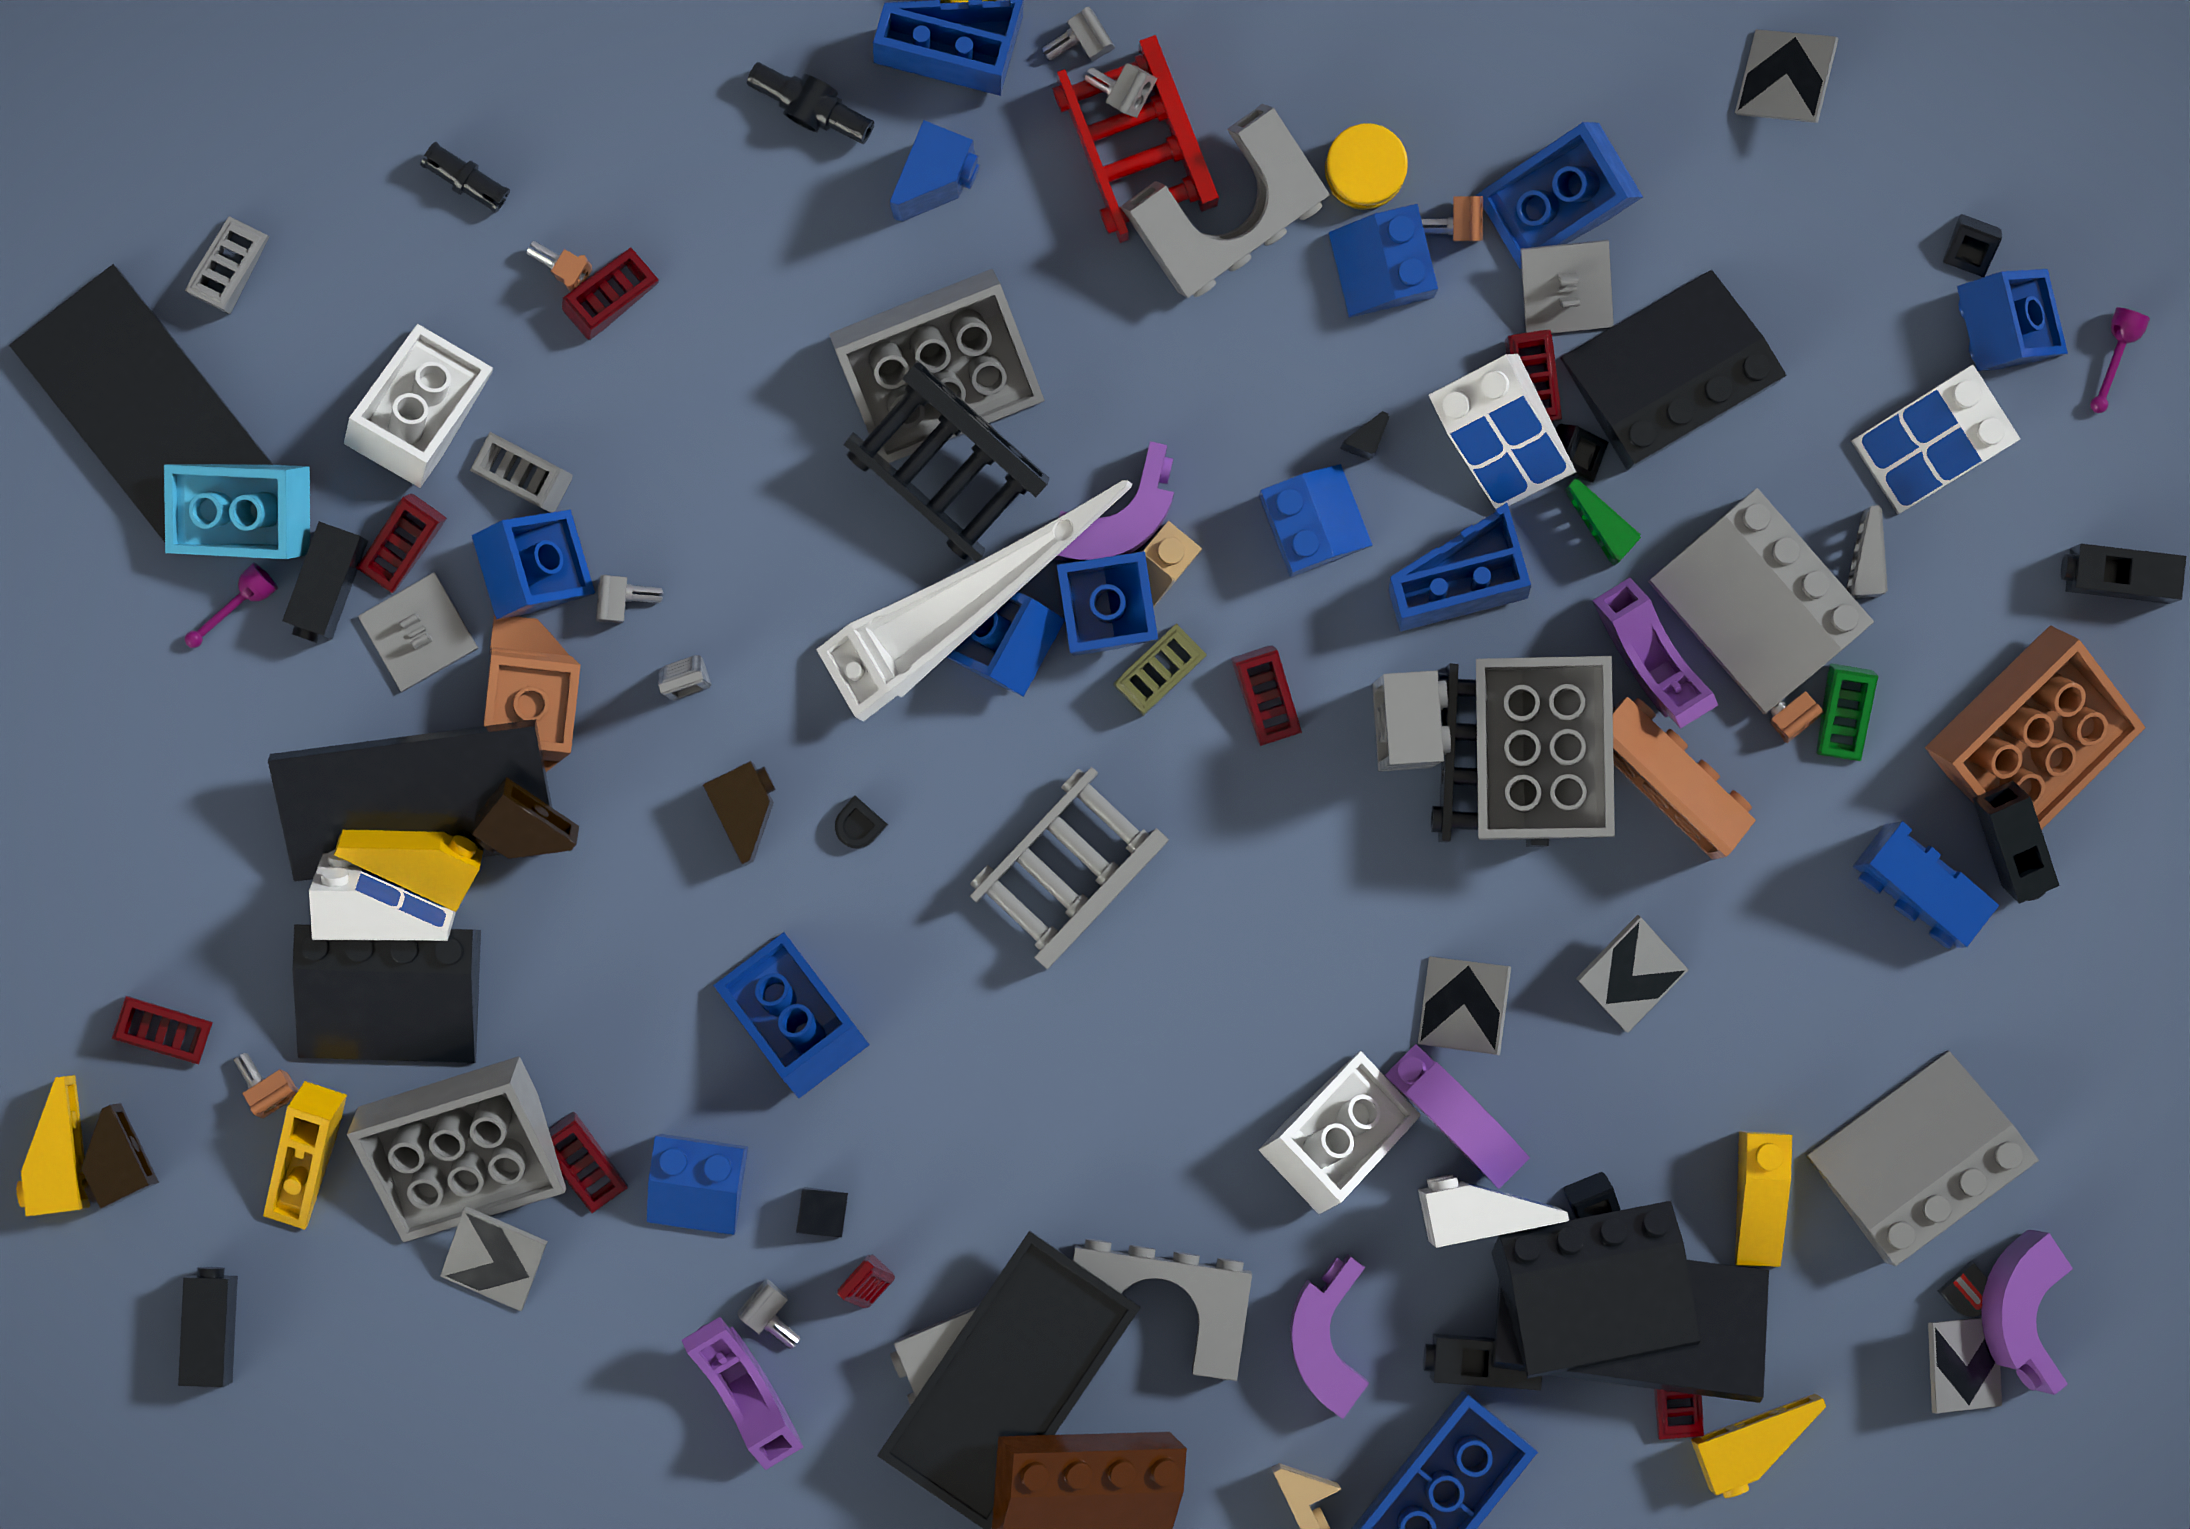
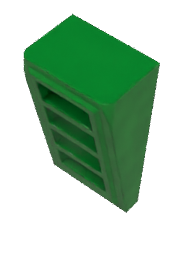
[1564,479,1641,566]
[1816,664,1878,761]

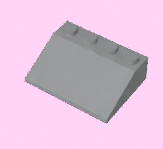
[829,269,1045,463]
[1648,488,1874,714]
[1476,656,1615,840]
[1806,1051,2039,1266]
[347,1056,566,1243]

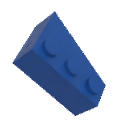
[873,0,1024,96]
[1389,503,1531,632]
[1853,821,1999,949]

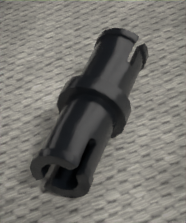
[420,142,510,213]

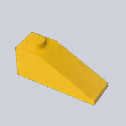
[334,830,483,912]
[16,1075,90,1217]
[263,1081,347,1230]
[1735,1131,1792,1267]
[1691,1394,1826,1498]

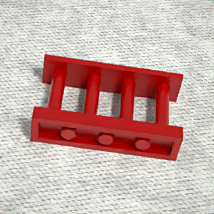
[1052,34,1219,243]

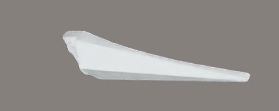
[816,480,1132,722]

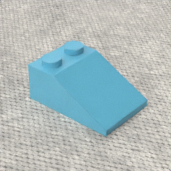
[164,464,310,559]

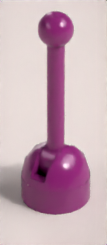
[2090,307,2150,413]
[185,563,278,648]

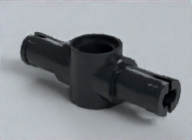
[747,62,875,144]

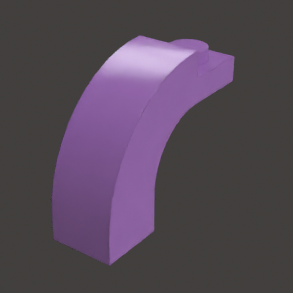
[1054,441,1174,563]
[1592,578,1718,729]
[1385,1044,1530,1189]
[1981,1229,2073,1395]
[1290,1254,1369,1419]
[681,1317,804,1470]

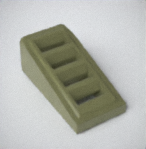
[1113,623,1207,717]

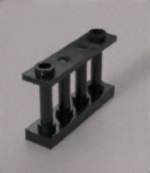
[844,360,1050,563]
[1431,663,1549,847]

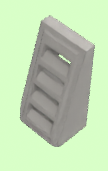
[185,216,269,314]
[470,432,573,513]
[1846,505,1888,599]
[658,655,712,701]

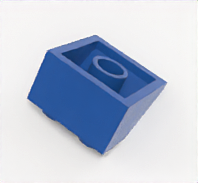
[890,120,980,222]
[1328,204,1438,318]
[1957,269,2068,371]
[1259,464,1373,578]
[471,509,595,620]
[1057,551,1158,656]
[946,592,1065,697]
[647,1134,748,1235]

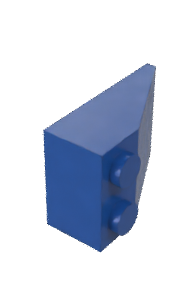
[1476,122,1643,269]
[713,932,870,1099]

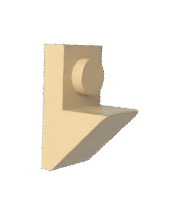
[1140,520,1202,607]
[1271,1463,1341,1529]

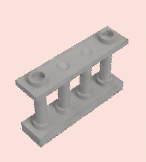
[970,767,1169,970]

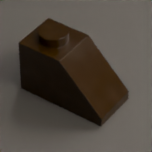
[703,761,776,866]
[472,777,579,859]
[81,1103,159,1209]

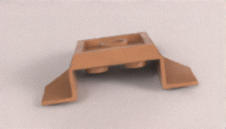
[483,614,581,772]

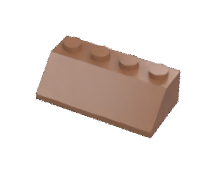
[1613,697,1756,860]

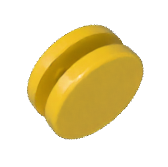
[1325,123,1408,210]

